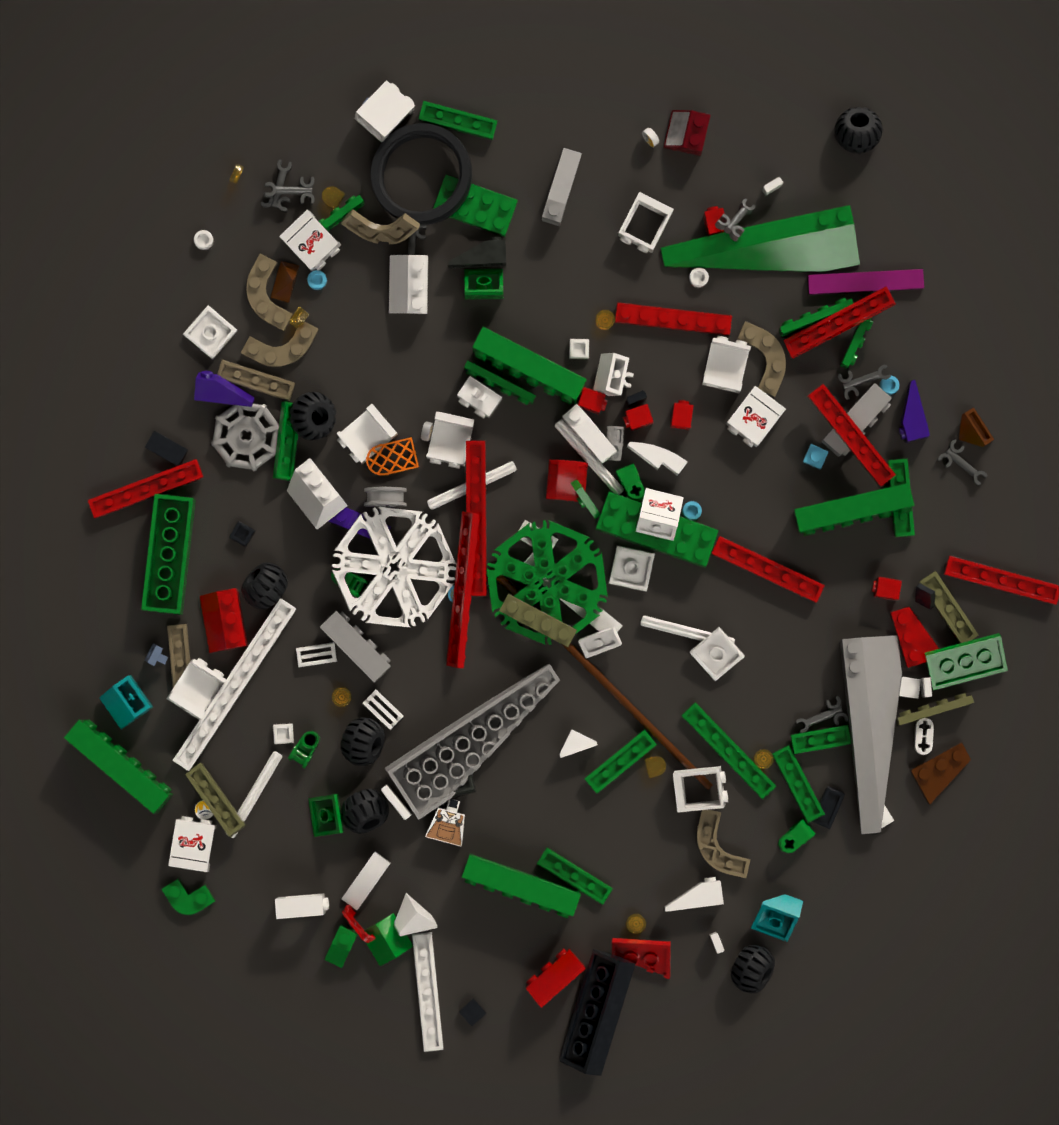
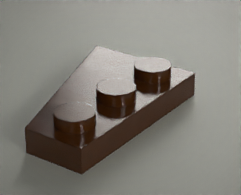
[910,743,971,805]

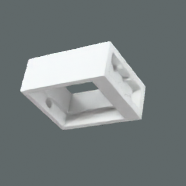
[618,192,674,253]
[673,766,728,812]
[275,893,329,919]

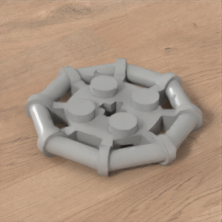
[211,404,279,471]

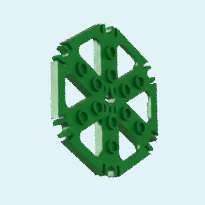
[487,520,608,645]

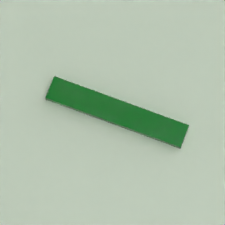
[681,702,776,800]

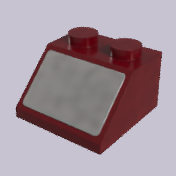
[663,110,711,156]

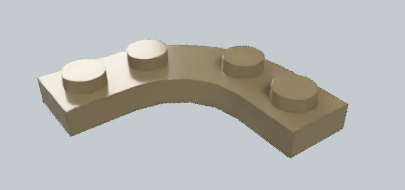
[341,210,420,244]
[246,253,293,331]
[241,320,319,367]
[737,321,786,398]
[697,809,751,878]

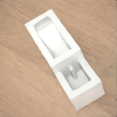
[627,442,687,476]
[342,852,391,910]

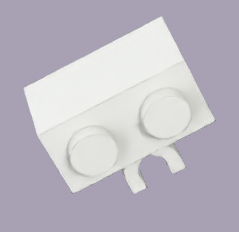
[593,353,634,396]
[457,376,502,419]

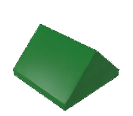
[465,269,503,299]
[308,794,344,837]
[364,913,413,966]

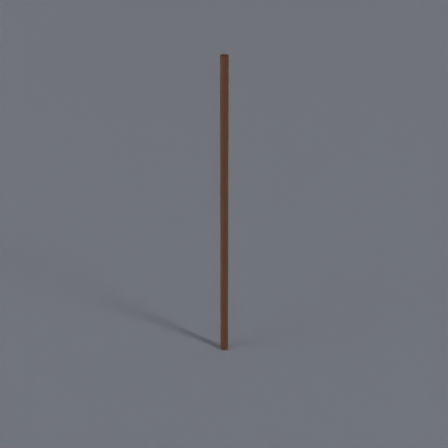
[490,568,713,790]

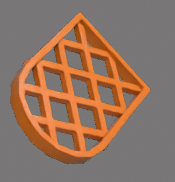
[366,437,419,475]

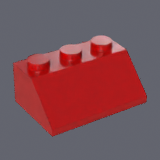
[200,588,248,653]
[525,948,586,1008]

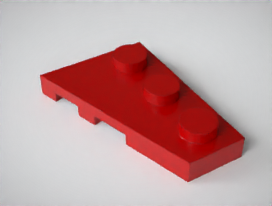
[890,607,939,668]
[612,938,671,979]

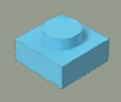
[803,444,828,470]

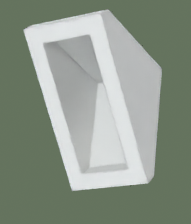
[559,729,598,758]

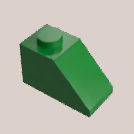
[324,924,358,968]

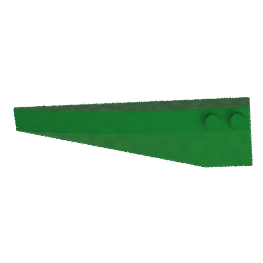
[660,205,860,273]

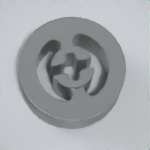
[364,487,407,508]

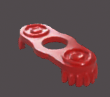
[342,905,375,943]

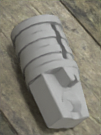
[606,426,624,461]

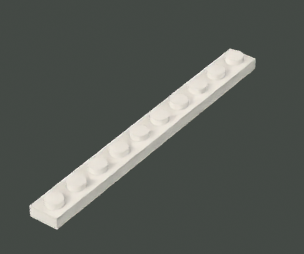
[173,598,297,771]

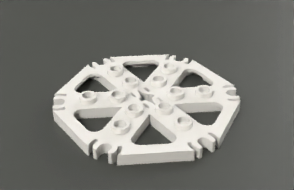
[332,507,456,627]

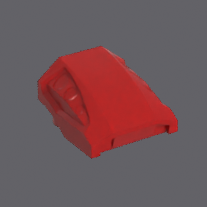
[546,460,588,502]

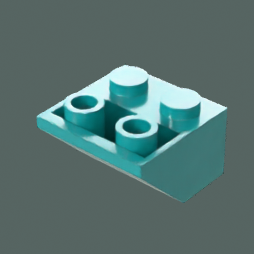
[99,675,153,730]

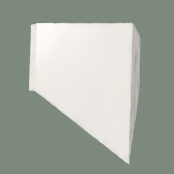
[394,893,437,936]

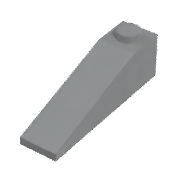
[542,148,582,226]

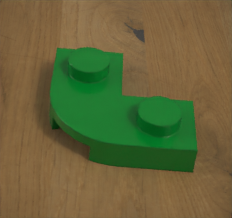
[162,879,216,915]

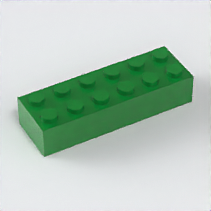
[472,327,587,405]
[794,483,915,536]
[595,492,719,568]
[141,494,196,615]
[64,719,173,814]
[462,854,581,918]

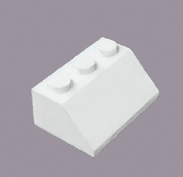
[389,255,428,314]
[287,458,348,529]

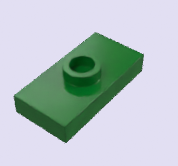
[571,480,600,519]

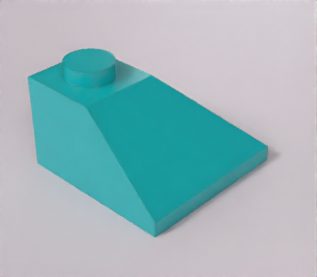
[751,894,803,942]

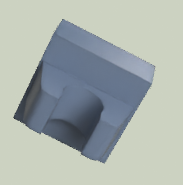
[144,643,168,666]

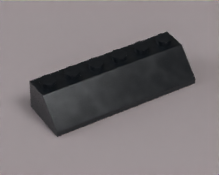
[559,949,635,1076]

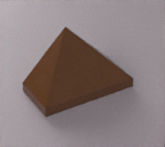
[271,261,300,303]
[959,407,995,447]

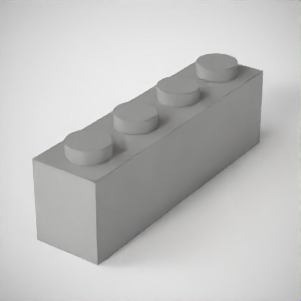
[822,383,892,457]
[320,611,392,683]

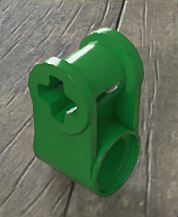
[616,463,645,502]
[331,568,369,598]
[288,731,320,769]
[778,818,816,853]

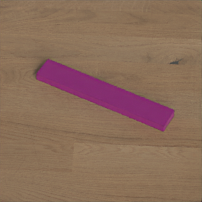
[808,269,924,295]

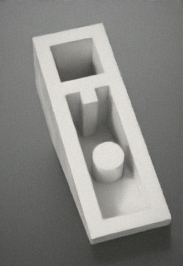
[562,404,617,464]
[664,877,724,912]

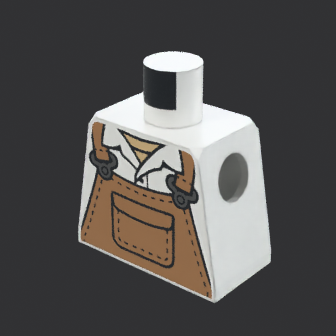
[425,799,465,846]

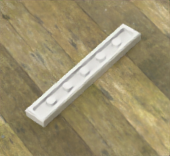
[524,553,623,632]
[412,932,444,1052]

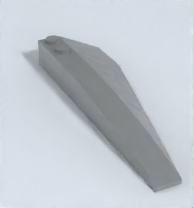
[840,635,902,834]
[384,664,560,820]

